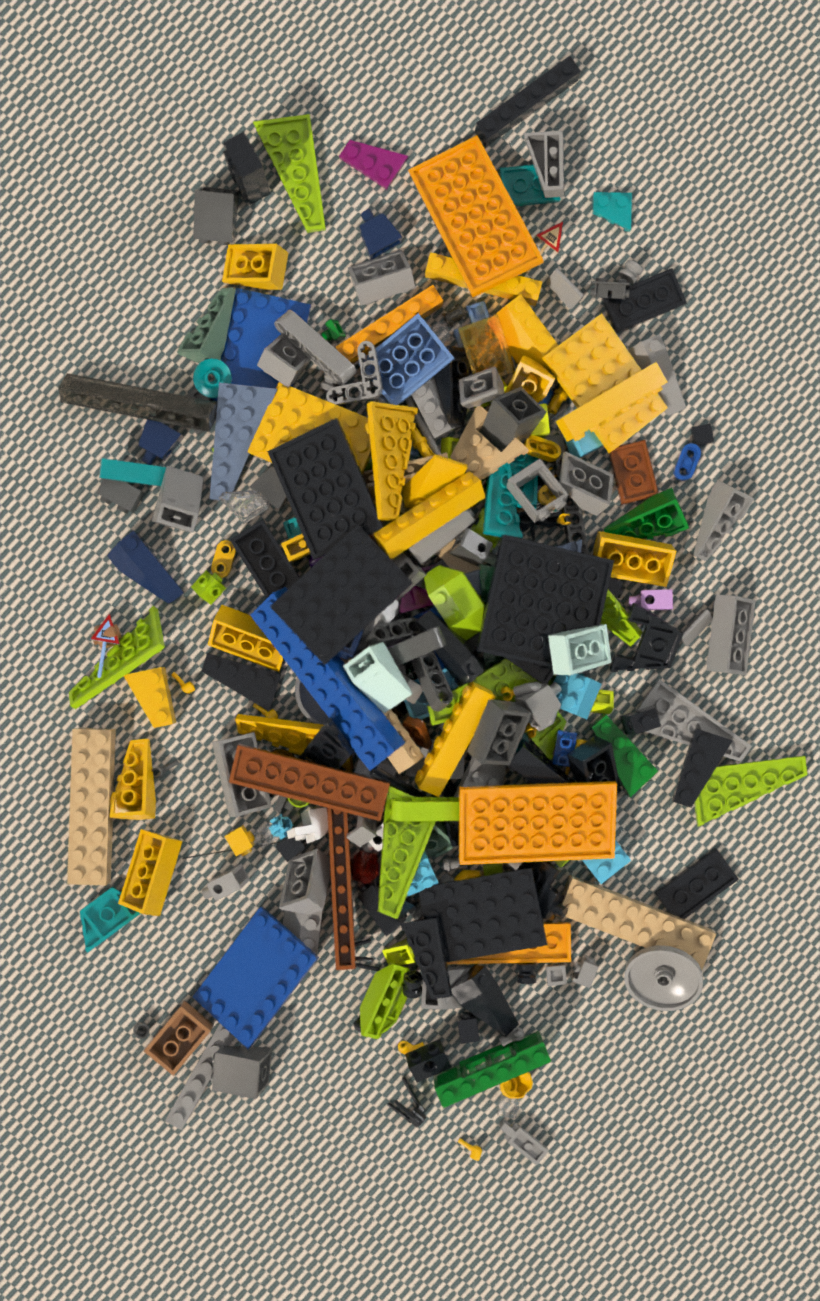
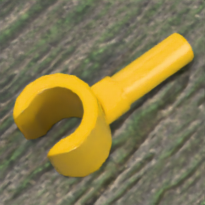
[171,672,195,694]
[253,703,279,719]
[458,1138,482,1161]

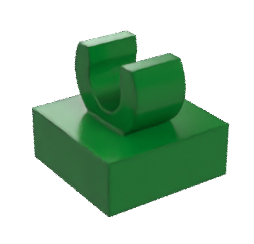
[321,319,346,341]

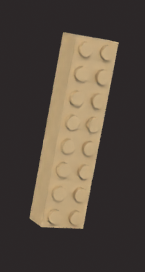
[67,728,116,885]
[561,874,716,970]

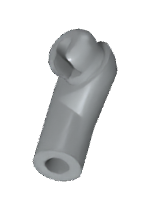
[499,1027,525,1047]

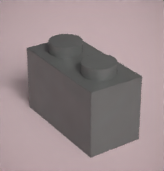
[96,479,144,514]

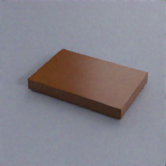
[608,440,659,505]

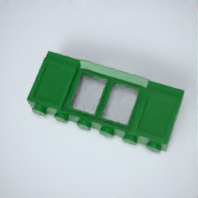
[433,1031,552,1108]

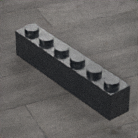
[475,56,581,147]

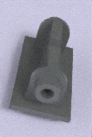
[590,278,631,299]

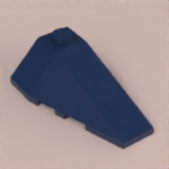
[107,531,184,605]

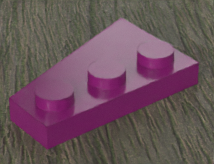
[339,140,408,190]

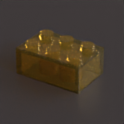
[458,314,515,377]

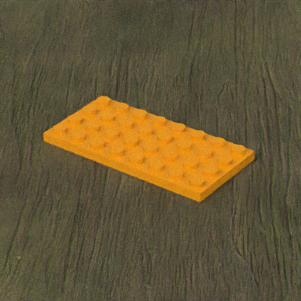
[408,135,544,298]
[459,781,617,865]

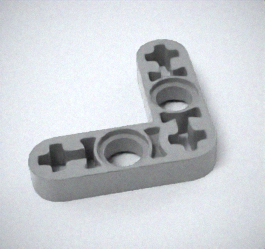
[326,341,383,406]

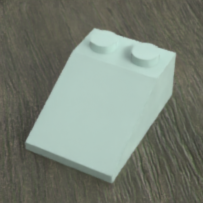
[548,624,612,675]

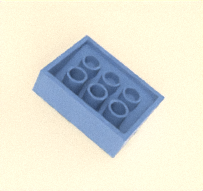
[358,313,455,405]

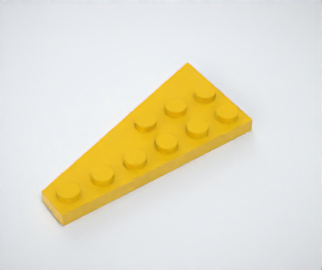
[367,401,418,521]
[235,714,353,772]

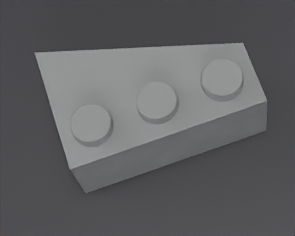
[524,130,564,198]

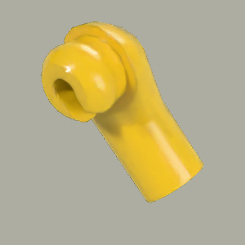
[454,870,480,881]
[398,1040,425,1055]

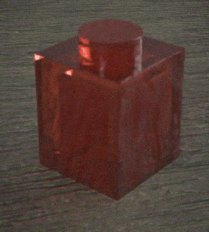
[351,851,379,884]

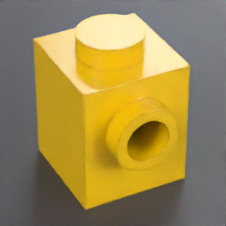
[225,825,255,857]

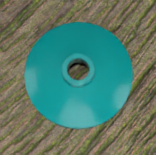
[193,358,232,398]

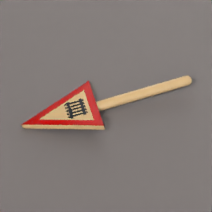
[526,222,563,274]

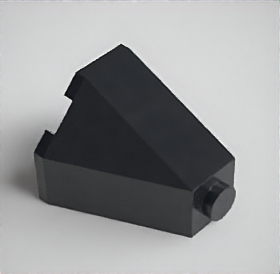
[358,881,417,937]

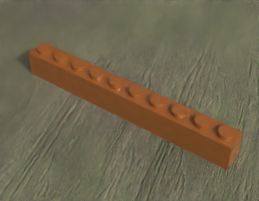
[327,808,356,970]

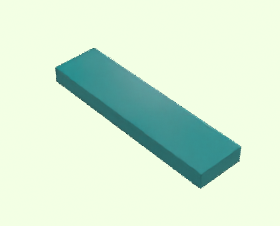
[99,458,166,487]

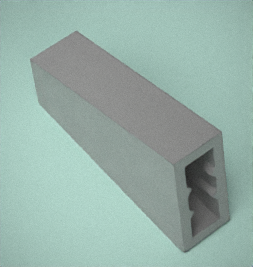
[409,508,475,566]

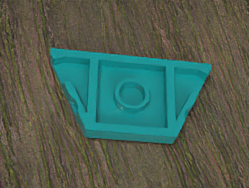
[80,887,141,953]

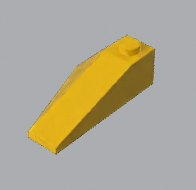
[504,355,555,403]
[110,739,156,820]

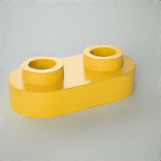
[524,436,561,462]
[211,540,236,578]

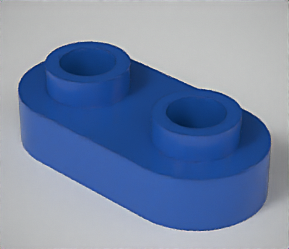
[673,443,701,481]

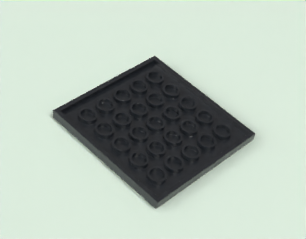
[476,534,614,675]

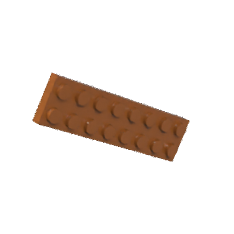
[229,744,390,821]

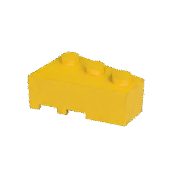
[124,667,177,728]

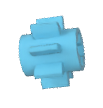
[269,814,294,840]

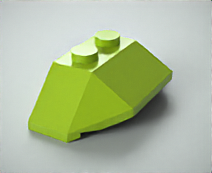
[424,565,485,640]
[360,963,410,1039]

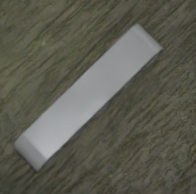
[274,310,357,386]

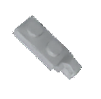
[499,1119,549,1165]

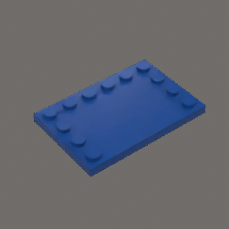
[211,288,311,402]
[193,907,319,1049]

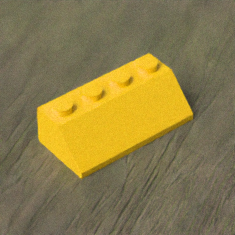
[486,294,558,371]
[593,531,676,587]
[208,605,284,672]
[118,829,183,916]

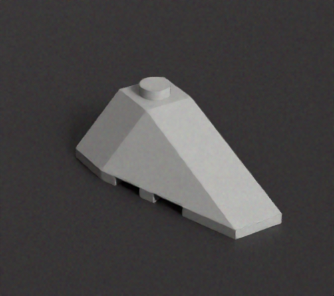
[628,334,686,416]
[693,480,755,561]

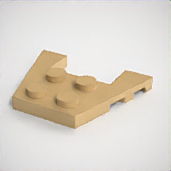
[450,405,530,480]

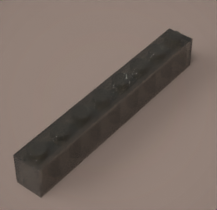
[58,373,216,432]

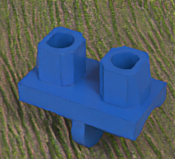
[553,730,577,767]

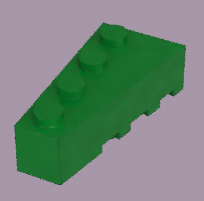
[589,714,658,797]

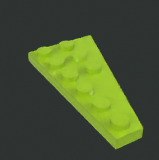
[253,114,326,233]
[69,606,165,710]
[427,658,540,725]
[694,756,808,827]
[378,786,436,919]

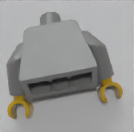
[501,682,562,738]

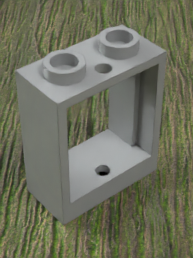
[507,459,568,523]

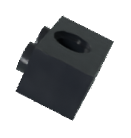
[405,1039,452,1083]

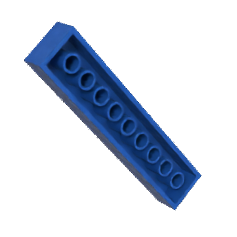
[250,587,406,771]

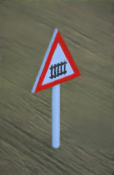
[90,614,119,678]

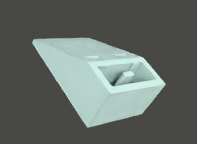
[344,642,413,713]

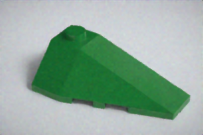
[604,487,689,539]

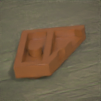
[403,716,432,750]

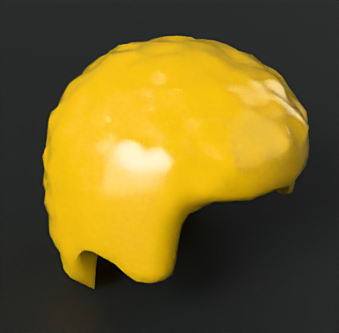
[499,1072,533,1099]

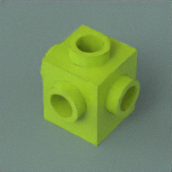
[191,570,226,605]

